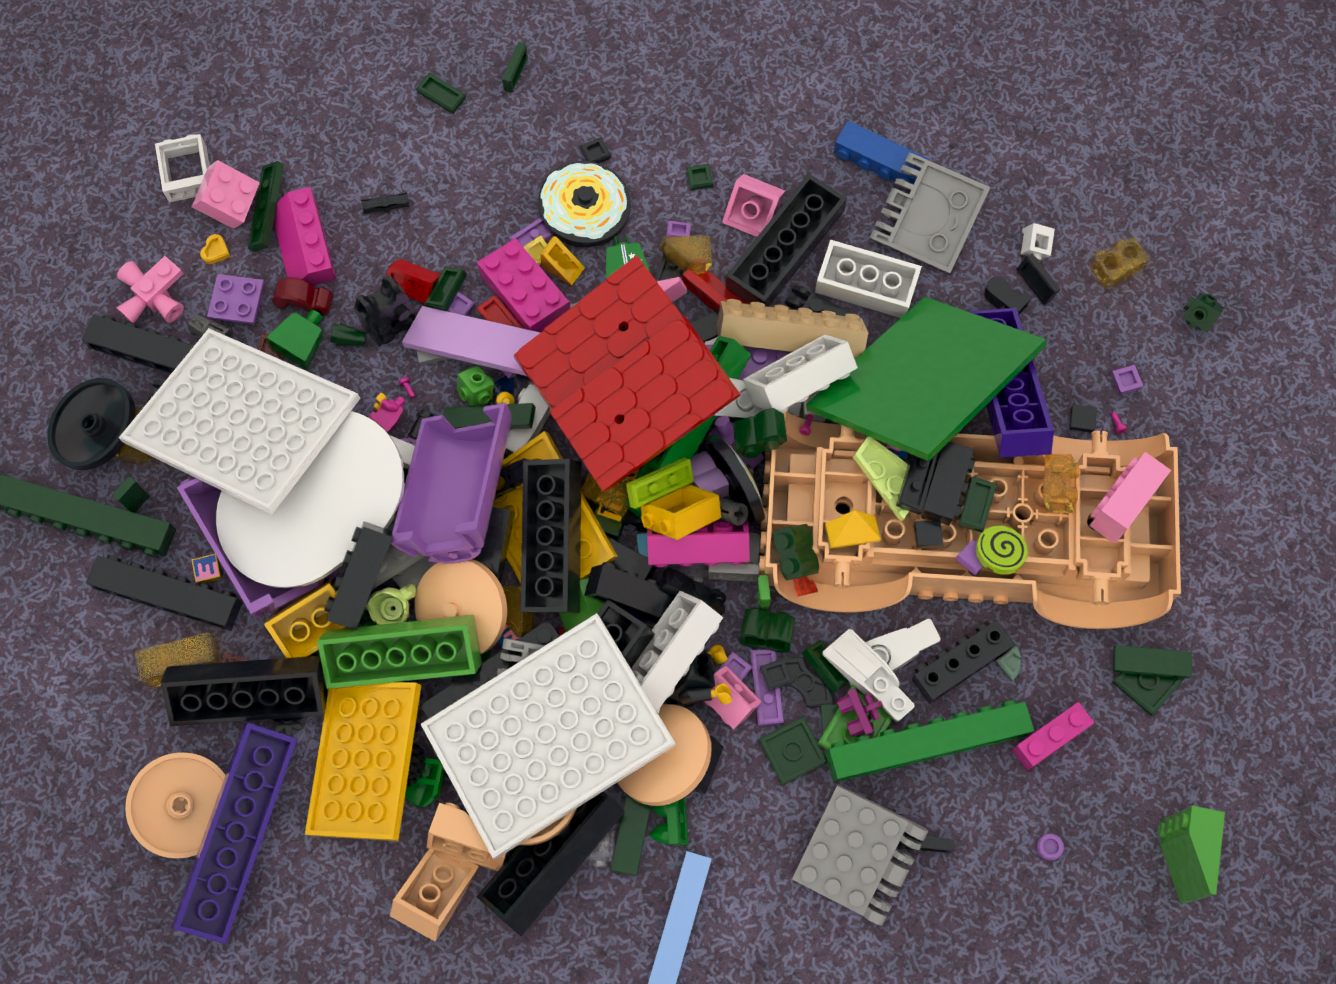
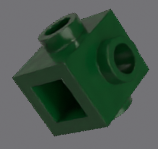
[1183,293,1225,333]

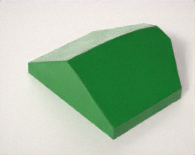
[405,758,445,807]

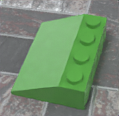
[1157,806,1225,904]

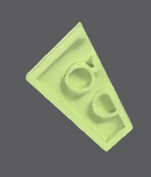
[853,436,909,522]

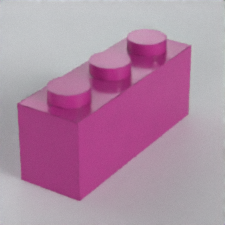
[1012,702,1094,771]

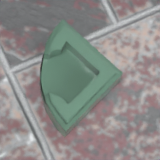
[995,646,1021,682]

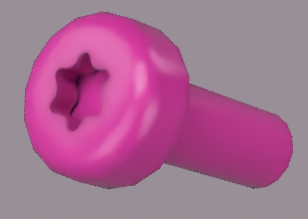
[398,377,416,398]
[1111,412,1127,434]
[799,414,814,436]

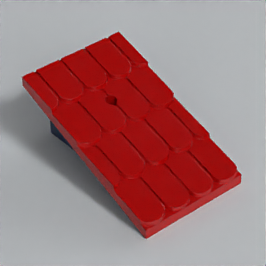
[514,255,683,410]
[549,317,741,491]

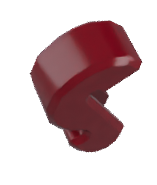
[272,277,334,316]

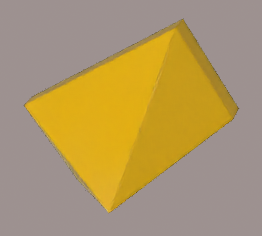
[540,236,585,285]
[825,510,881,549]

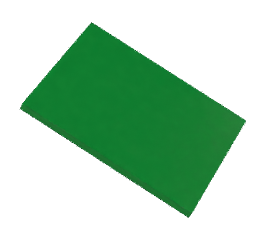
[806,296,1046,461]

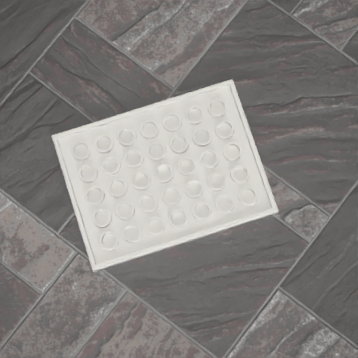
[119,328,361,515]
[421,613,677,859]

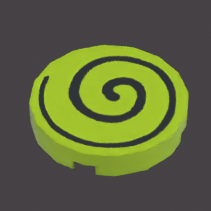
[975,526,1028,574]

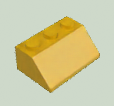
[264,580,347,658]

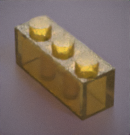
[135,632,221,687]

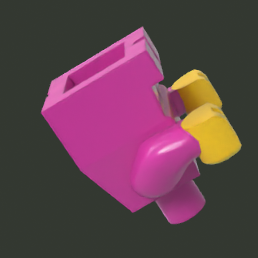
[368,393,406,434]

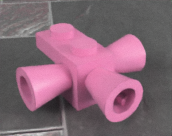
[116,256,184,324]

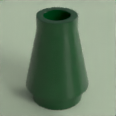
[330,323,367,346]

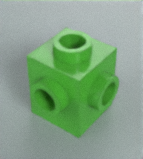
[457,365,495,406]

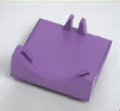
[207,274,265,325]

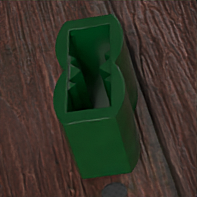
[733,408,787,458]
[774,524,819,581]
[740,608,795,653]

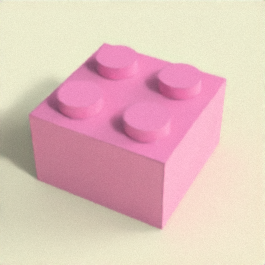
[192,160,260,229]

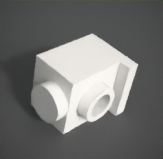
[1021,223,1055,262]

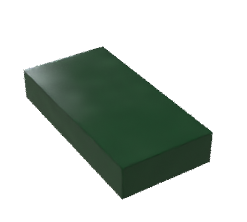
[502,42,528,93]
[416,72,466,114]
[425,267,467,311]
[113,477,150,513]
[958,477,997,533]
[802,640,850,693]

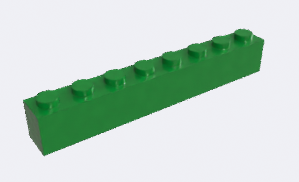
[621,336,751,518]
[825,700,1034,783]

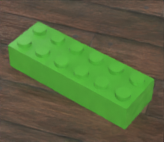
[317,615,482,689]

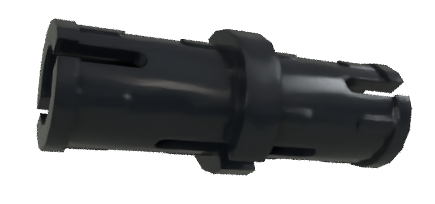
[361,192,410,214]

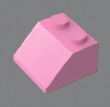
[722,174,786,237]

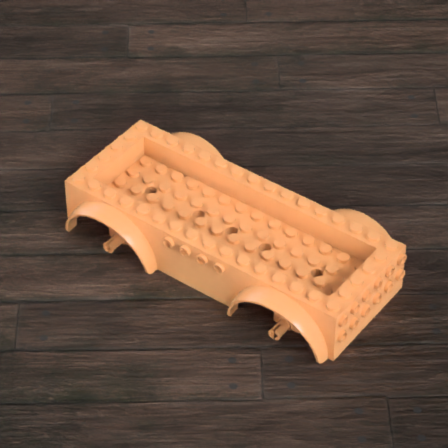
[759,410,1181,629]

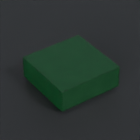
[686,164,713,191]

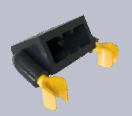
[665,645,732,707]

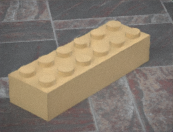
[717,299,868,359]

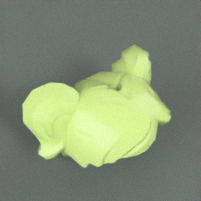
[365,584,417,625]

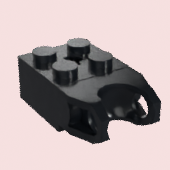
[354,275,416,347]

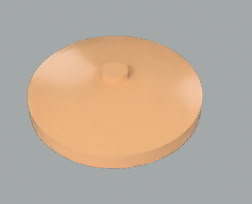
[415,559,507,654]
[617,704,711,806]
[125,753,225,858]

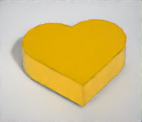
[200,234,231,264]

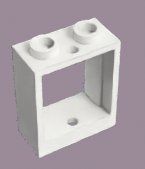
[155,134,210,203]

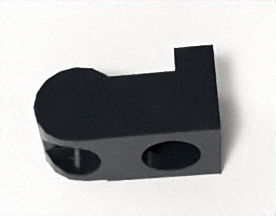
[984,277,1032,315]

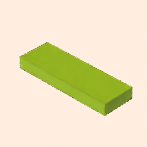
[626,458,694,509]

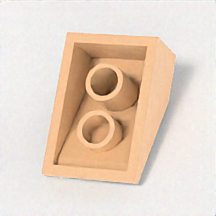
[426,803,506,871]
[390,849,479,941]

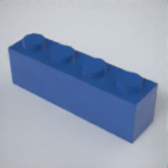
[834,121,930,185]

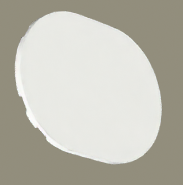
[216,411,405,588]

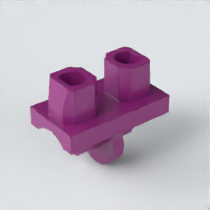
[837,688,883,736]

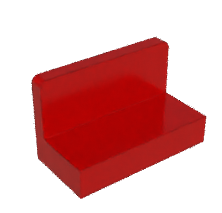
[386,259,441,303]

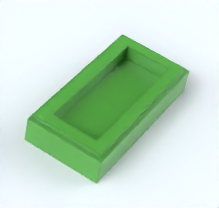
[756,575,770,612]

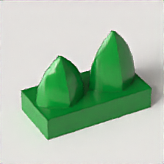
[649,797,689,846]

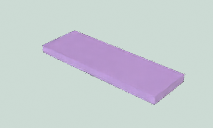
[402,306,540,376]

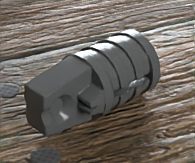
[188,315,233,338]
[719,498,748,526]

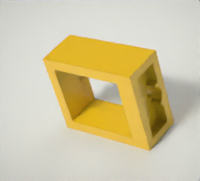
[641,484,722,540]

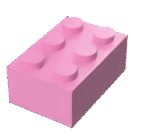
[1089,452,1171,544]

